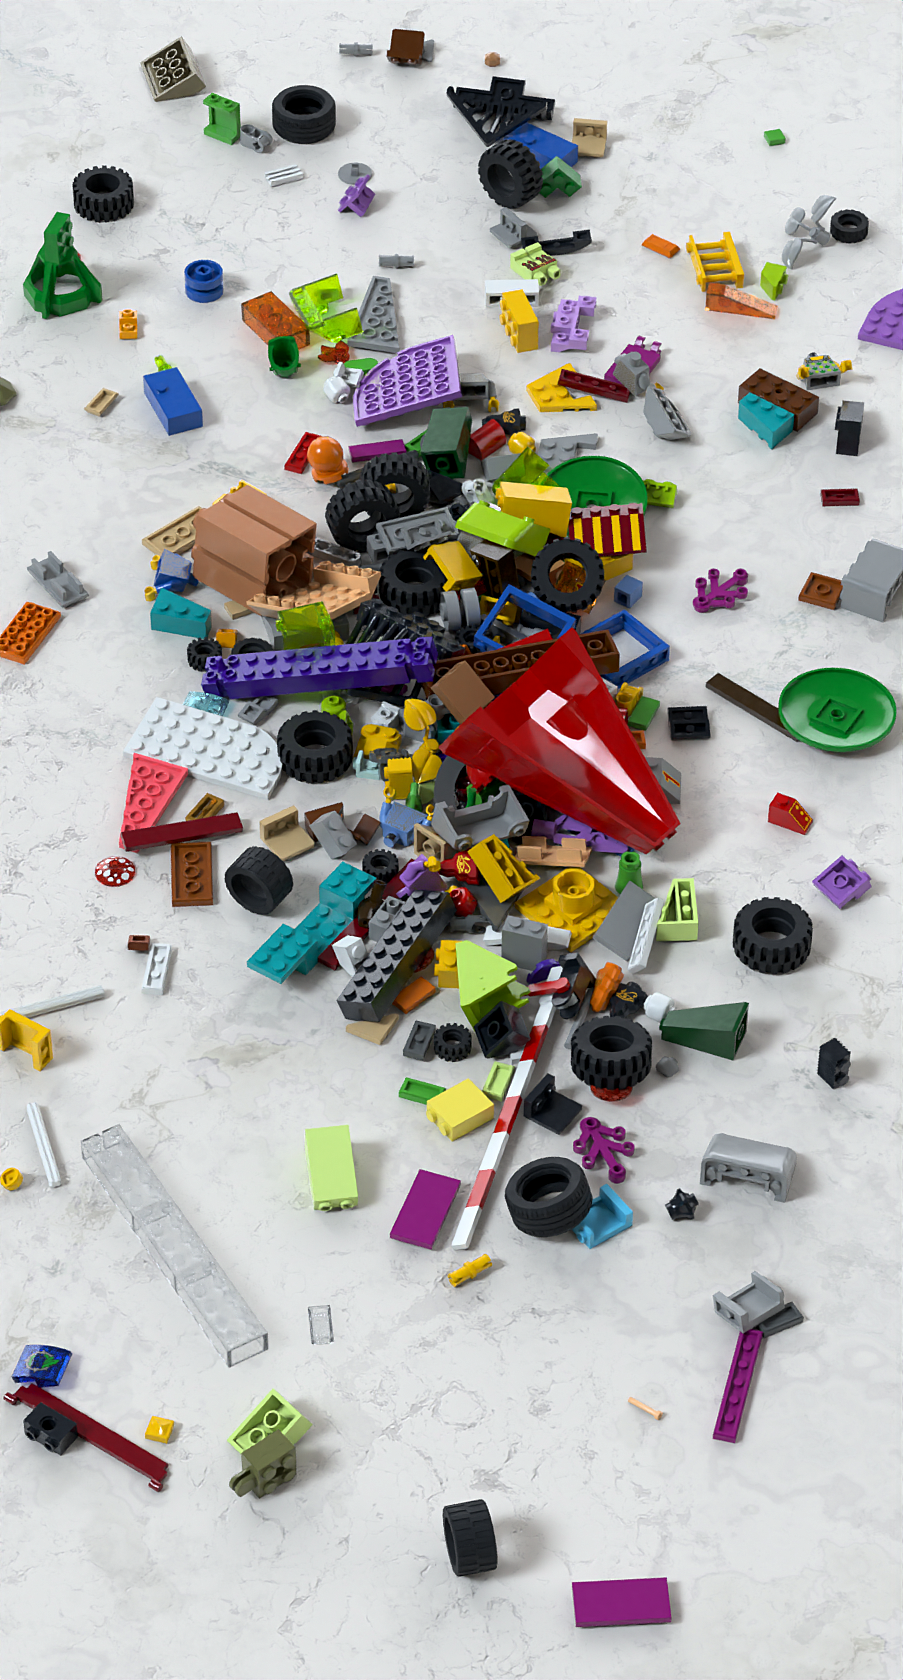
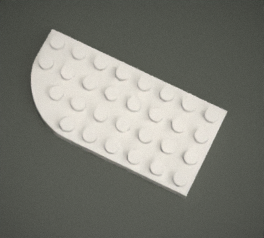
[123,697,282,800]

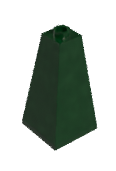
[659,1002,749,1061]

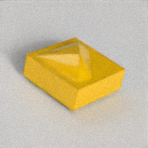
[145,1416,174,1444]

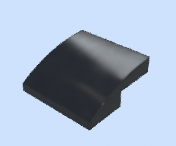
[667,706,711,740]

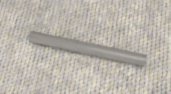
[564,987,594,1049]

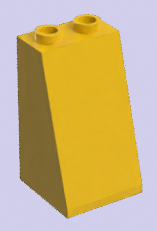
[495,482,572,537]

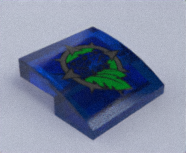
[11,1345,72,1388]

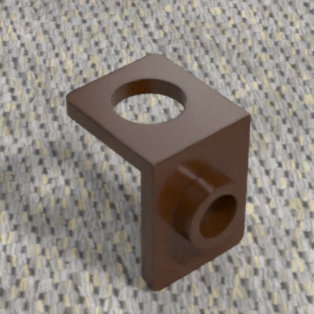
[347,814,381,845]

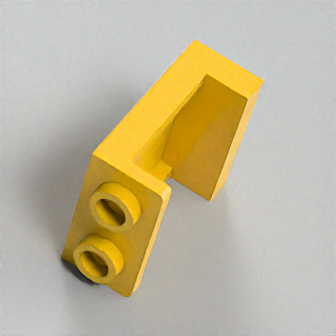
[423,541,483,591]
[0,1009,53,1071]

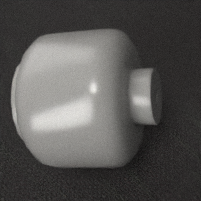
[656,1056,679,1077]

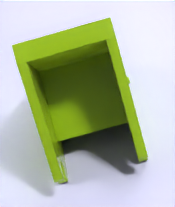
[455,940,530,1032]

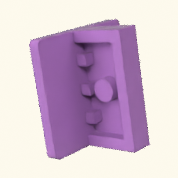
[338,174,375,217]

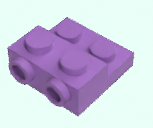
[812,855,872,909]

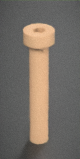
[628,1397,663,1420]

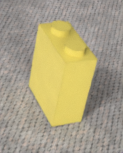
[426,1078,494,1142]

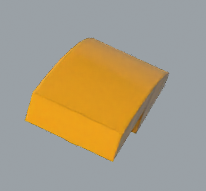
[119,309,138,339]

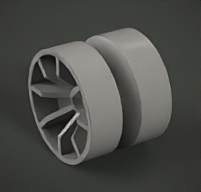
[440,588,481,632]

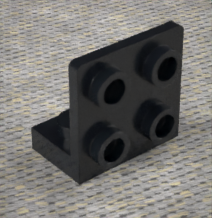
[523,1073,582,1135]

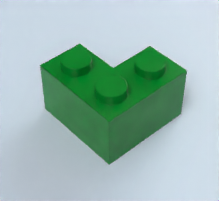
[539,156,582,198]

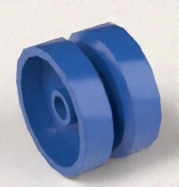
[184,260,224,303]

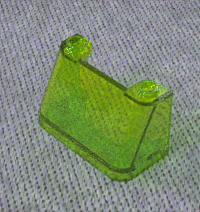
[275,601,335,650]

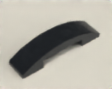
[521,229,592,256]

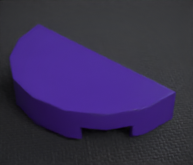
[526,959,561,985]

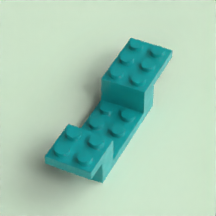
[247,861,376,984]

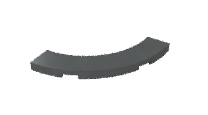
[433,756,466,811]

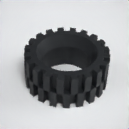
[72,165,134,223]

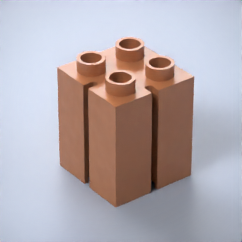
[191,485,317,616]

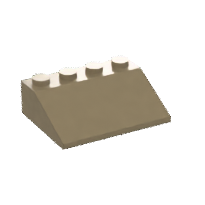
[140,36,206,102]

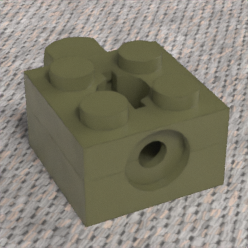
[229,1429,297,1499]

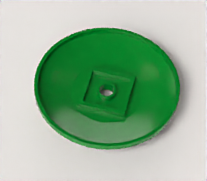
[540,456,648,537]
[778,667,897,752]

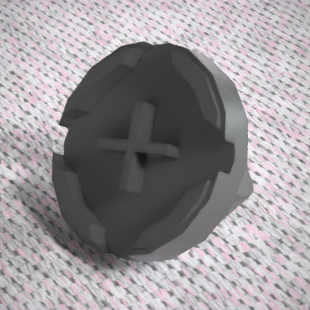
[369,748,409,782]

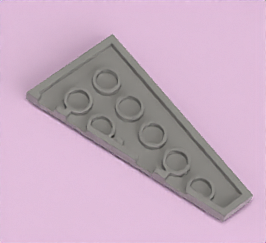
[347,276,400,353]

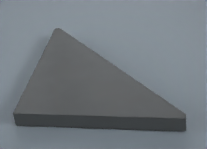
[459,873,524,932]

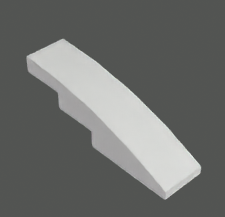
[483,924,572,951]

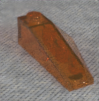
[705,283,778,319]

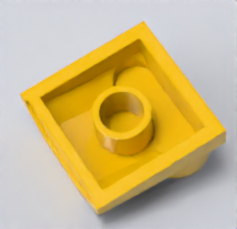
[353,724,402,759]

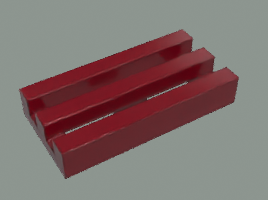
[820,488,860,507]

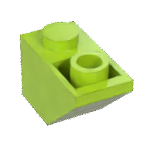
[760,262,788,301]

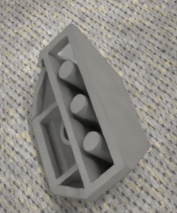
[643,385,692,440]

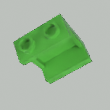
[203,93,241,145]

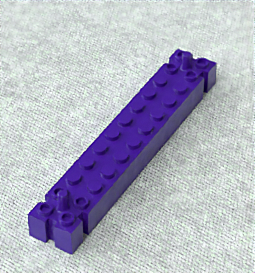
[201,637,438,701]

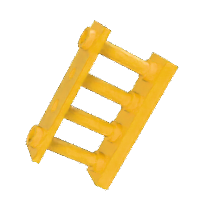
[686,232,744,292]

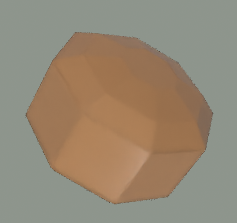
[485,52,500,67]

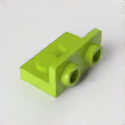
[643,479,677,508]

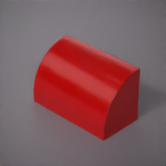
[468,419,506,461]

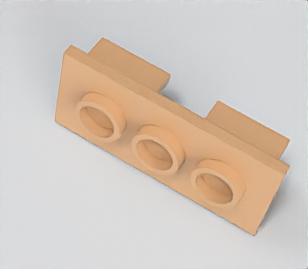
[515,836,592,867]

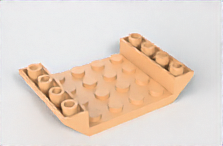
[246,561,381,627]

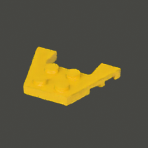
[526,363,597,412]

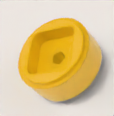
[0,1168,23,1190]

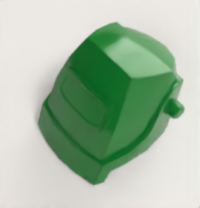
[268,336,301,377]

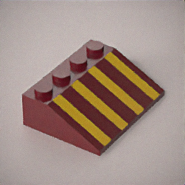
[568,503,647,557]

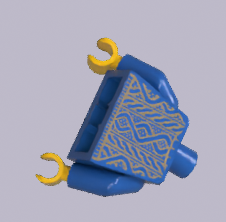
[144,549,199,601]

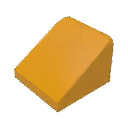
[216,629,238,648]

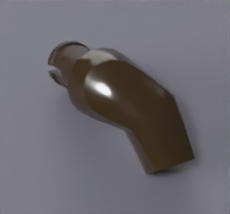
[357,880,387,928]

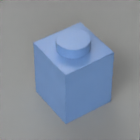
[614,575,643,609]

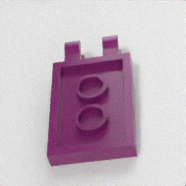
[604,335,662,384]

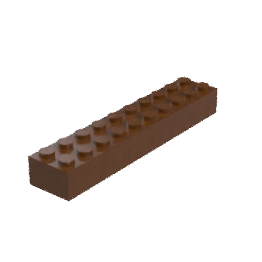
[420,629,620,699]

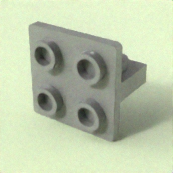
[490,207,537,248]

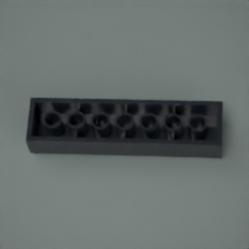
[336,889,457,1022]

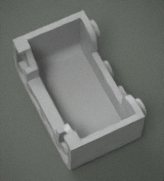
[840,538,903,622]

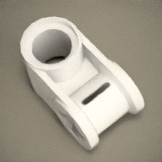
[462,478,495,507]

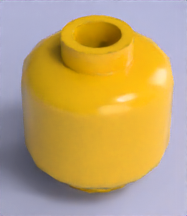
[508,432,536,459]

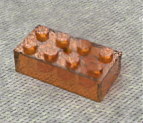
[241,291,310,350]

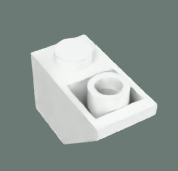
[332,935,368,977]

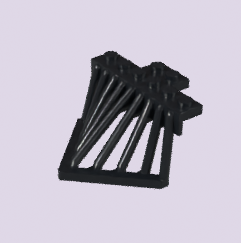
[446,76,555,147]
[345,598,466,706]

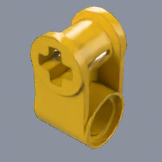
[615,682,643,717]

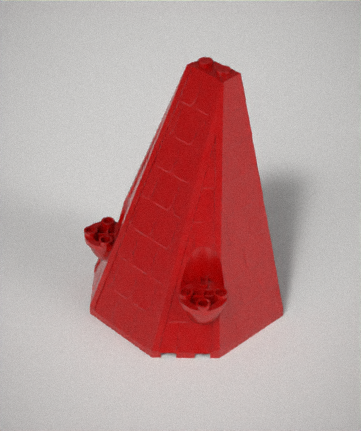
[438,627,681,855]

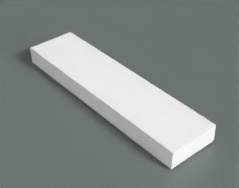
[627,897,664,974]

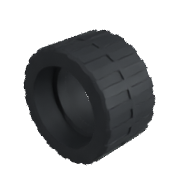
[224,846,294,915]
[442,1499,498,1577]

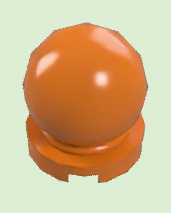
[307,436,349,484]

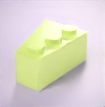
[656,878,698,941]

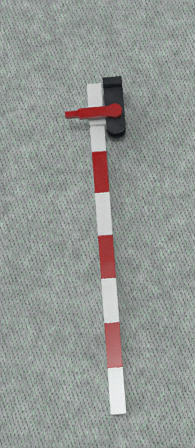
[451,952,596,1250]

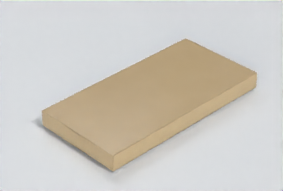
[142,506,202,557]

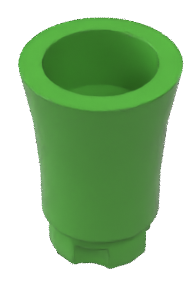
[615,852,643,894]

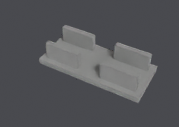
[27,551,89,608]

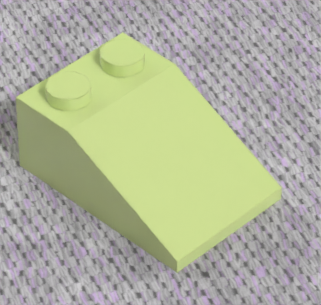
[227,1389,313,1454]

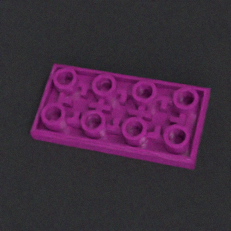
[390,1169,461,1250]
[572,1577,672,1627]

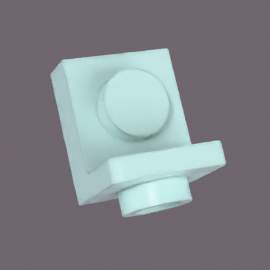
[353,750,380,780]

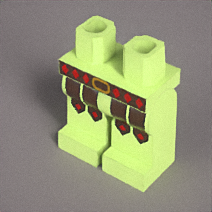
[510,242,560,286]

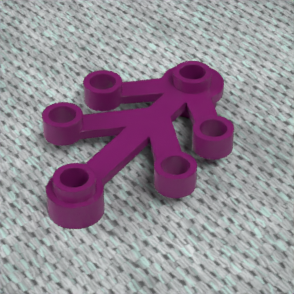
[693,568,748,613]
[573,1117,635,1184]

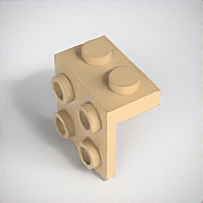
[572,118,608,157]
[259,805,314,861]

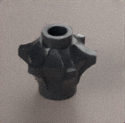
[665,1188,699,1220]

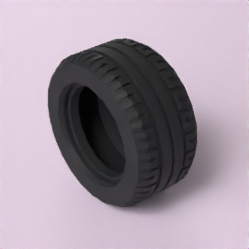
[272,85,336,144]
[504,1157,593,1237]

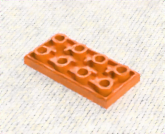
[0,602,61,665]

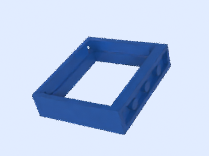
[473,584,576,652]
[579,609,670,690]

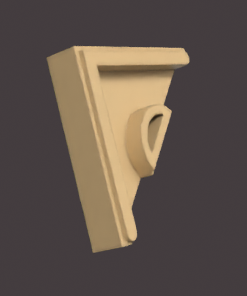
[346,1013,399,1045]

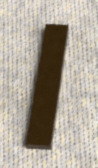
[706,673,799,742]

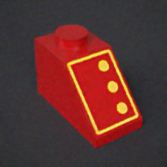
[768,792,813,835]

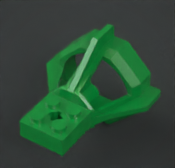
[23,212,102,319]

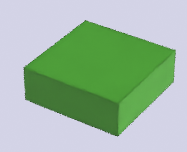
[764,129,786,146]

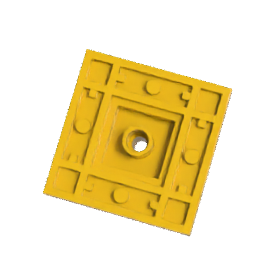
[515,866,618,953]

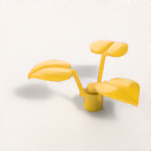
[404,699,460,784]

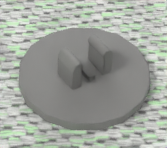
[338,162,372,185]

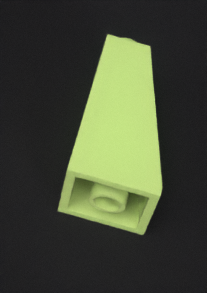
[305,1125,358,1211]

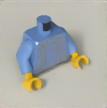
[379,787,434,847]

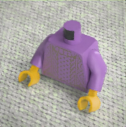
[396,854,458,902]

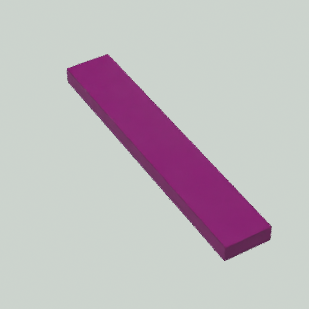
[713,1329,763,1443]

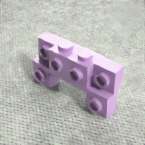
[551,296,597,352]

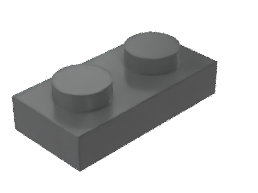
[403,1020,436,1061]

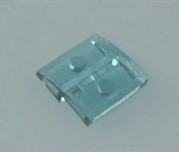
[183,691,229,716]

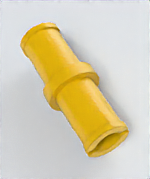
[447,1253,492,1287]

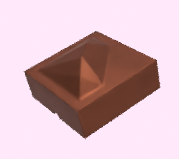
[128,935,150,951]

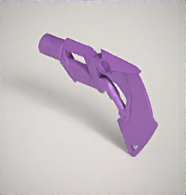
[531,814,629,853]

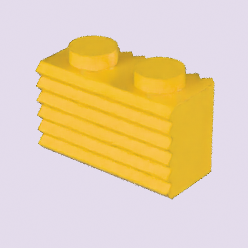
[384,757,413,799]

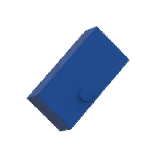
[503,122,578,169]
[143,367,203,436]

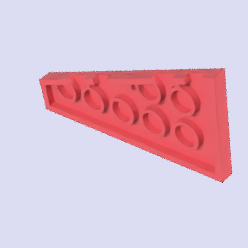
[119,753,188,853]

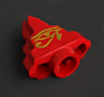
[437,848,481,885]

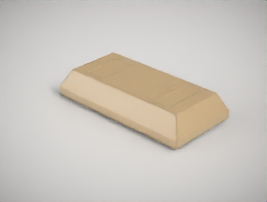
[84,388,119,417]

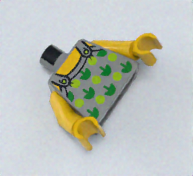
[796,352,853,390]

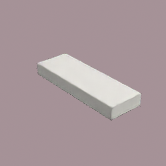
[142,943,172,995]

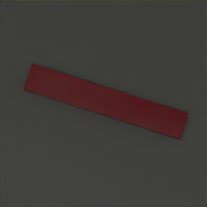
[120,812,243,852]

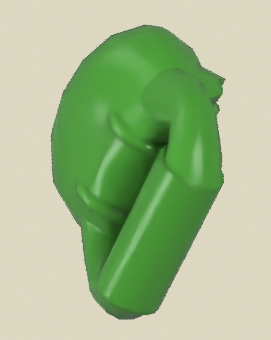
[405,782,423,813]

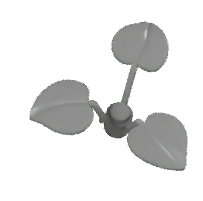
[782,195,837,269]

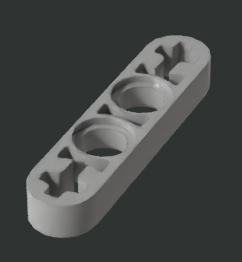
[306,537,361,567]

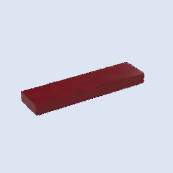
[557,369,630,403]

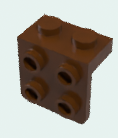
[386,29,425,65]

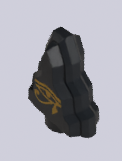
[482,408,526,436]
[609,982,648,1019]

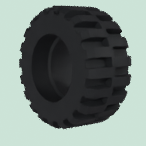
[478,139,543,209]
[359,453,430,518]
[325,480,401,553]
[531,537,604,614]
[379,549,448,617]
[277,710,353,784]
[732,897,813,975]
[571,1016,652,1091]

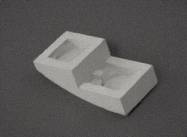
[238,696,279,725]

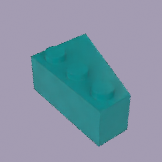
[738,392,794,449]
[150,588,212,639]

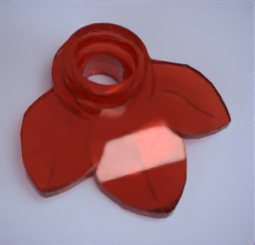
[317,340,350,364]

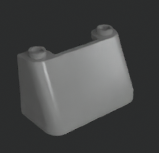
[431,785,529,851]
[700,1133,797,1203]

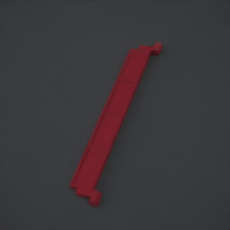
[3,1383,168,1492]

